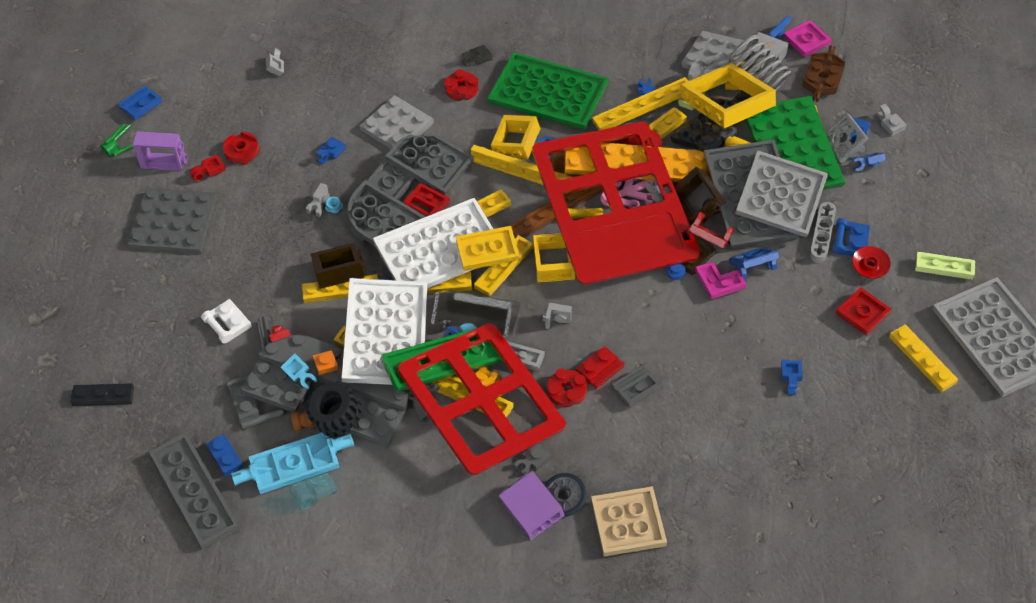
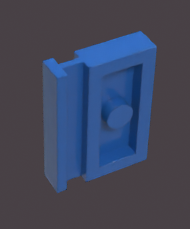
[118,85,162,121]

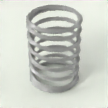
[729,35,791,91]

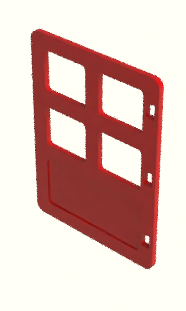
[532,122,700,285]

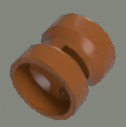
[291,409,315,432]

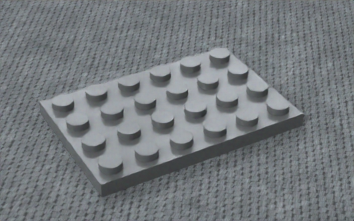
[932,277,1036,397]

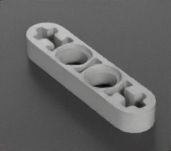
[810,202,836,263]

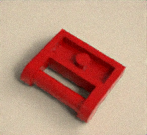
[403,183,450,217]

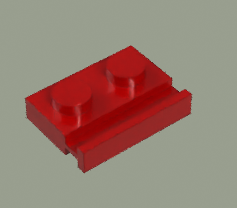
[576,346,625,390]

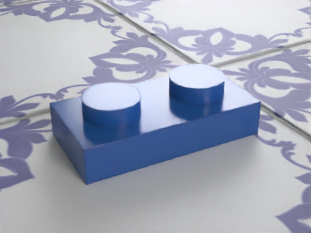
[206,434,244,477]

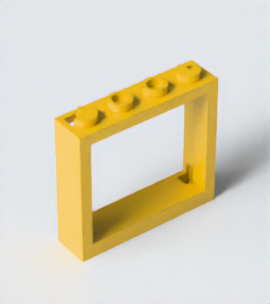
[681,63,776,128]

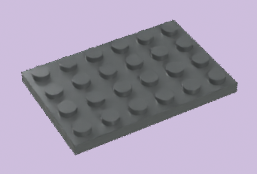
[704,140,802,249]

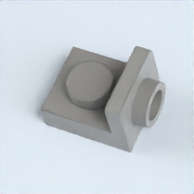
[542,303,572,329]

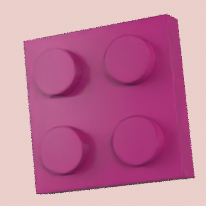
[783,20,832,57]

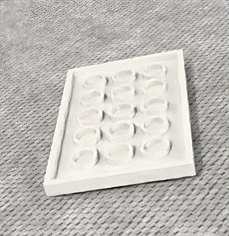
[373,198,493,288]
[342,278,427,385]

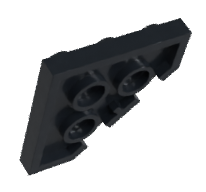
[670,113,722,152]

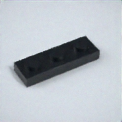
[70,383,134,406]

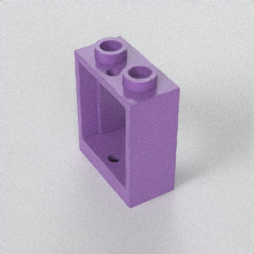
[133,131,187,171]

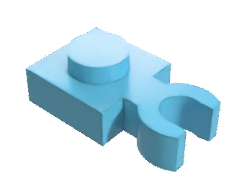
[281,354,317,390]

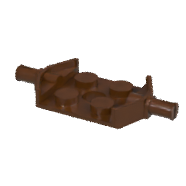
[802,45,846,102]

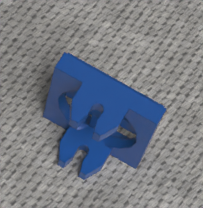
[729,247,779,279]

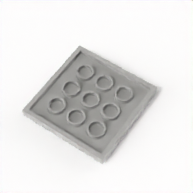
[735,151,828,238]

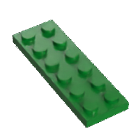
[380,328,503,392]

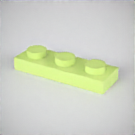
[915,252,975,280]

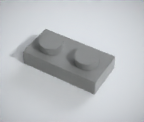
[502,341,545,371]

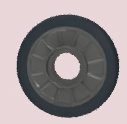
[544,473,587,517]

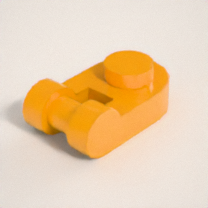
[475,366,501,386]

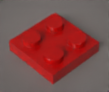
[836,287,891,336]

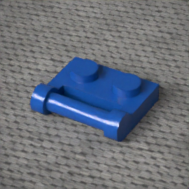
[832,218,870,256]

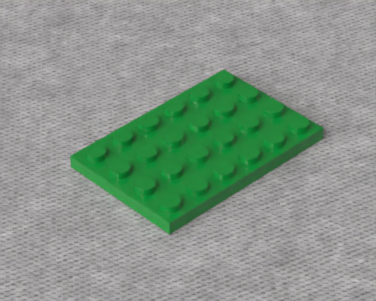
[488,52,609,130]
[745,96,845,190]

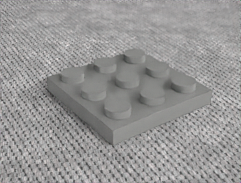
[681,31,749,69]
[360,95,434,149]

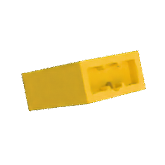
[491,115,540,159]
[533,233,575,282]

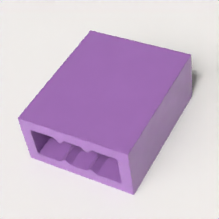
[499,471,565,540]

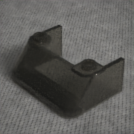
[431,290,520,338]

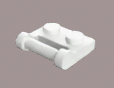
[201,299,252,343]

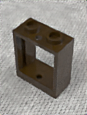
[674,167,726,225]
[310,243,366,289]

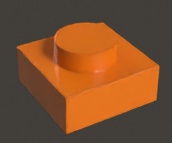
[313,350,338,375]

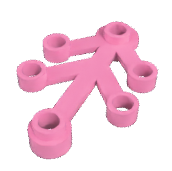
[600,179,655,209]

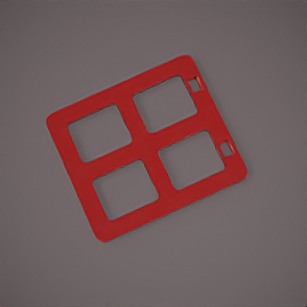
[398,324,566,475]

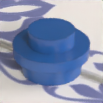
[666,264,686,280]

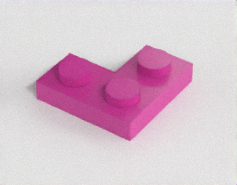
[695,261,746,300]

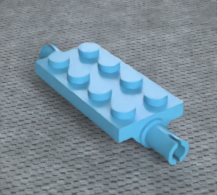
[231,433,354,494]

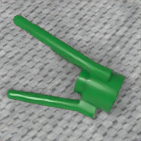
[100,123,133,157]

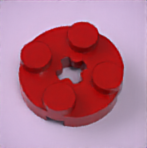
[444,69,479,101]
[223,132,260,165]
[547,368,587,407]

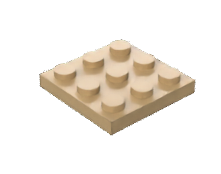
[591,486,667,557]

